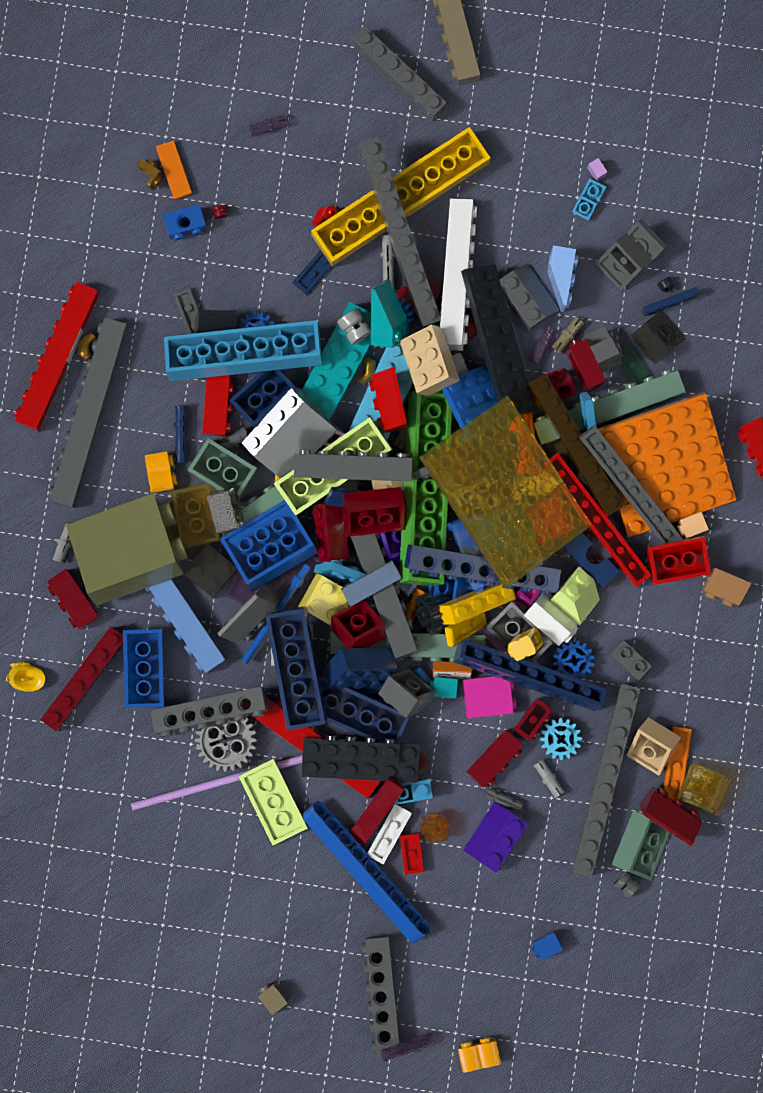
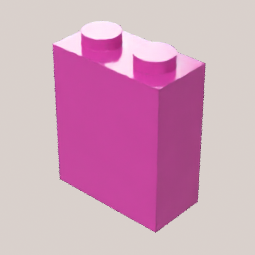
[462,677,517,718]

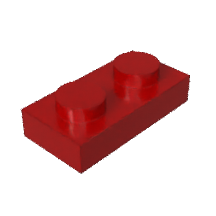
[400,833,424,875]

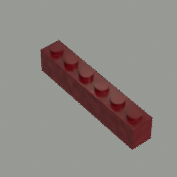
[40,626,123,731]

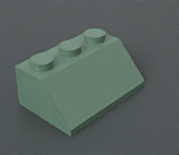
[612,811,670,881]

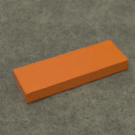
[156,140,192,201]

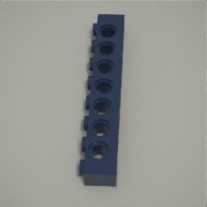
[404,544,561,596]
[453,639,607,711]

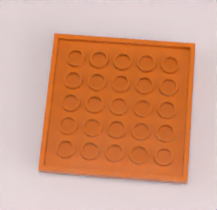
[598,392,736,538]

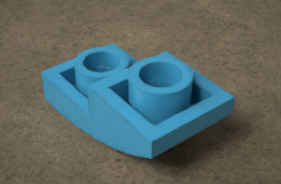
[572,178,606,221]

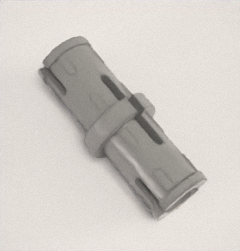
[52,523,72,563]
[533,759,565,798]

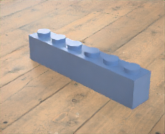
[145,579,226,673]

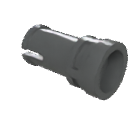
[221,427,248,450]

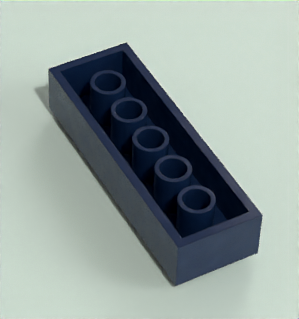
[265,606,328,730]
[319,671,409,742]

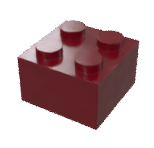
[331,599,385,648]

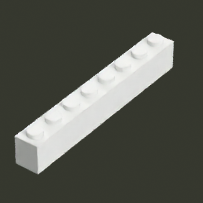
[440,199,477,351]

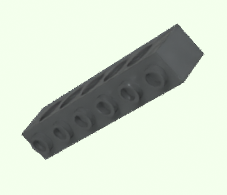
[151,687,270,737]
[362,936,400,1058]

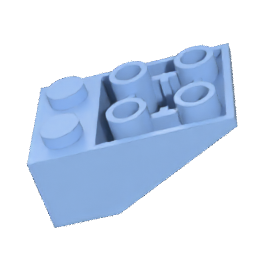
[547,245,578,312]

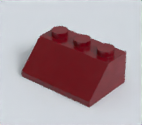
[639,786,702,846]

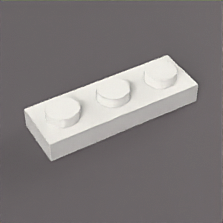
[368,805,412,864]

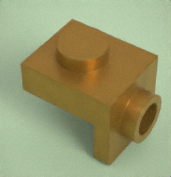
[137,159,162,190]

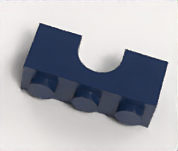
[561,530,620,588]

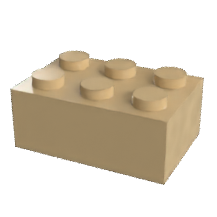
[400,325,460,396]

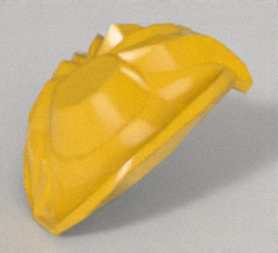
[6,662,45,692]

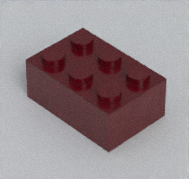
[343,487,405,537]

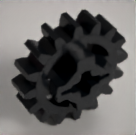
[415,593,443,635]

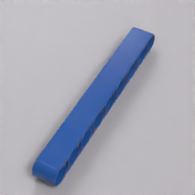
[303,801,430,943]

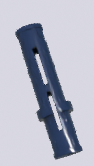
[174,405,189,463]

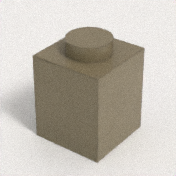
[258,983,288,1015]

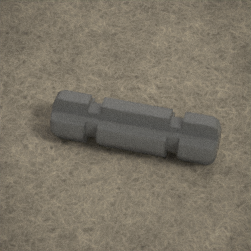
[486,788,523,812]

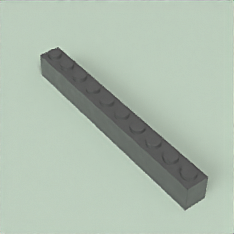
[357,137,441,327]
[48,317,128,508]
[338,479,420,661]
[571,684,640,877]

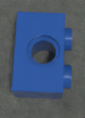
[163,204,207,241]

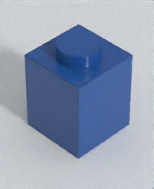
[531,931,563,961]

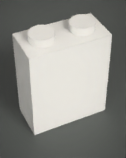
[524,594,579,646]

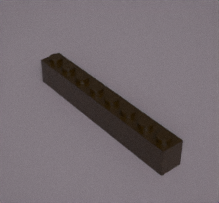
[528,373,624,517]

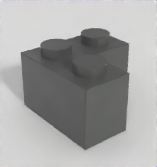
[584,326,623,373]

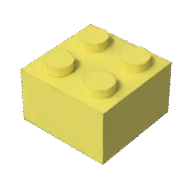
[298,574,349,626]

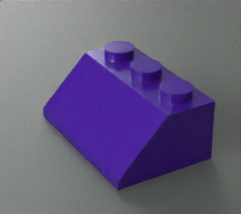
[463,802,528,873]

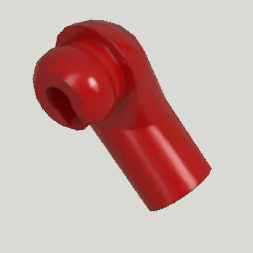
[311,206,338,227]

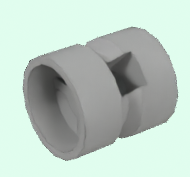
[337,309,371,345]

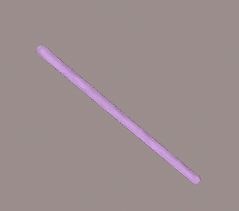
[131,755,302,811]

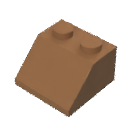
[701,568,751,608]

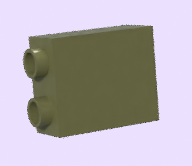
[66,493,188,606]

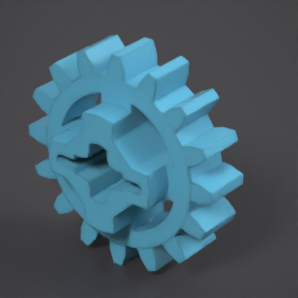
[539,718,582,760]

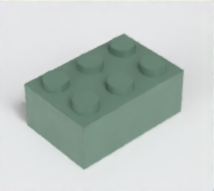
[188,438,258,503]

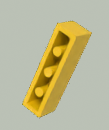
[438,584,516,624]

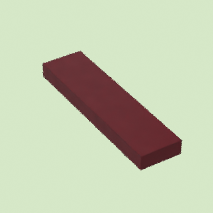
[349,776,405,845]

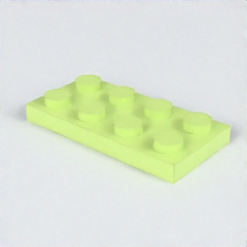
[239,758,308,845]

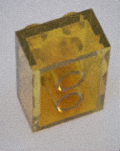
[171,484,221,549]

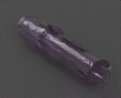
[380,1033,435,1061]

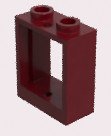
[566,338,606,393]

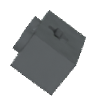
[608,640,652,681]

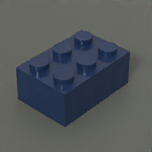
[324,648,397,689]

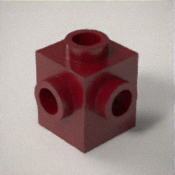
[547,368,575,400]

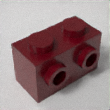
[513,698,552,741]

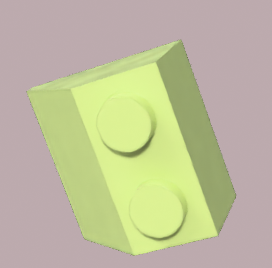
[550,567,600,626]

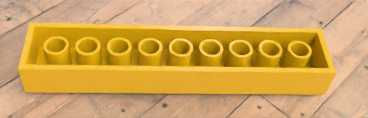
[311,127,491,267]

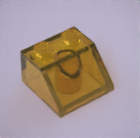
[677,763,733,817]

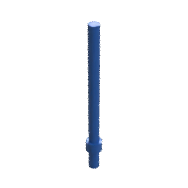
[241,564,311,664]

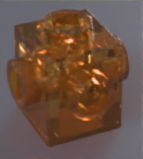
[420,812,450,843]

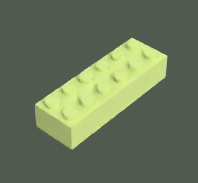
[274,417,392,515]

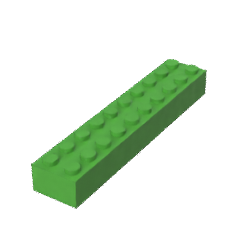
[399,390,452,586]

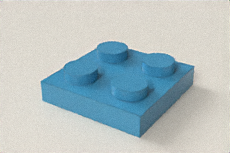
[314,560,366,584]

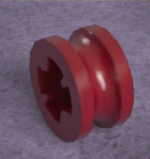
[211,205,230,219]

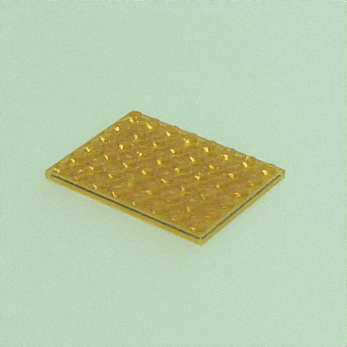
[419,396,591,589]

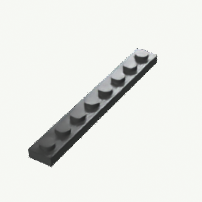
[579,425,683,544]

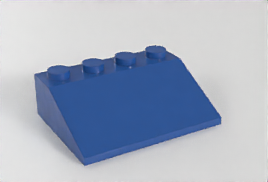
[220,500,318,592]

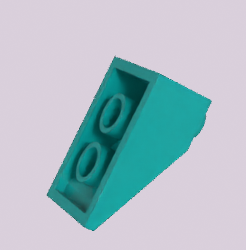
[371,279,409,348]

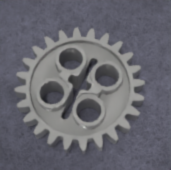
[195,709,258,772]

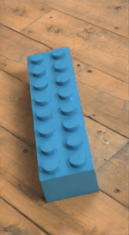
[164,320,322,381]

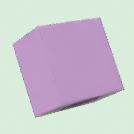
[587,158,607,182]

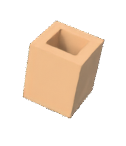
[677,512,709,539]

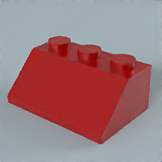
[369,367,407,433]
[647,536,711,585]

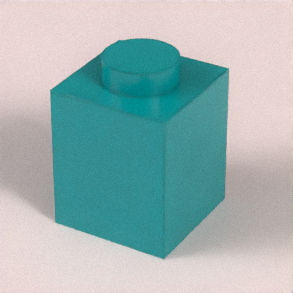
[430,677,458,699]

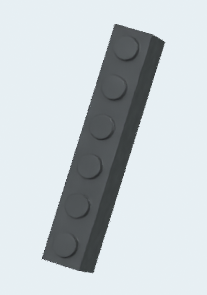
[351,26,447,122]
[294,450,413,482]

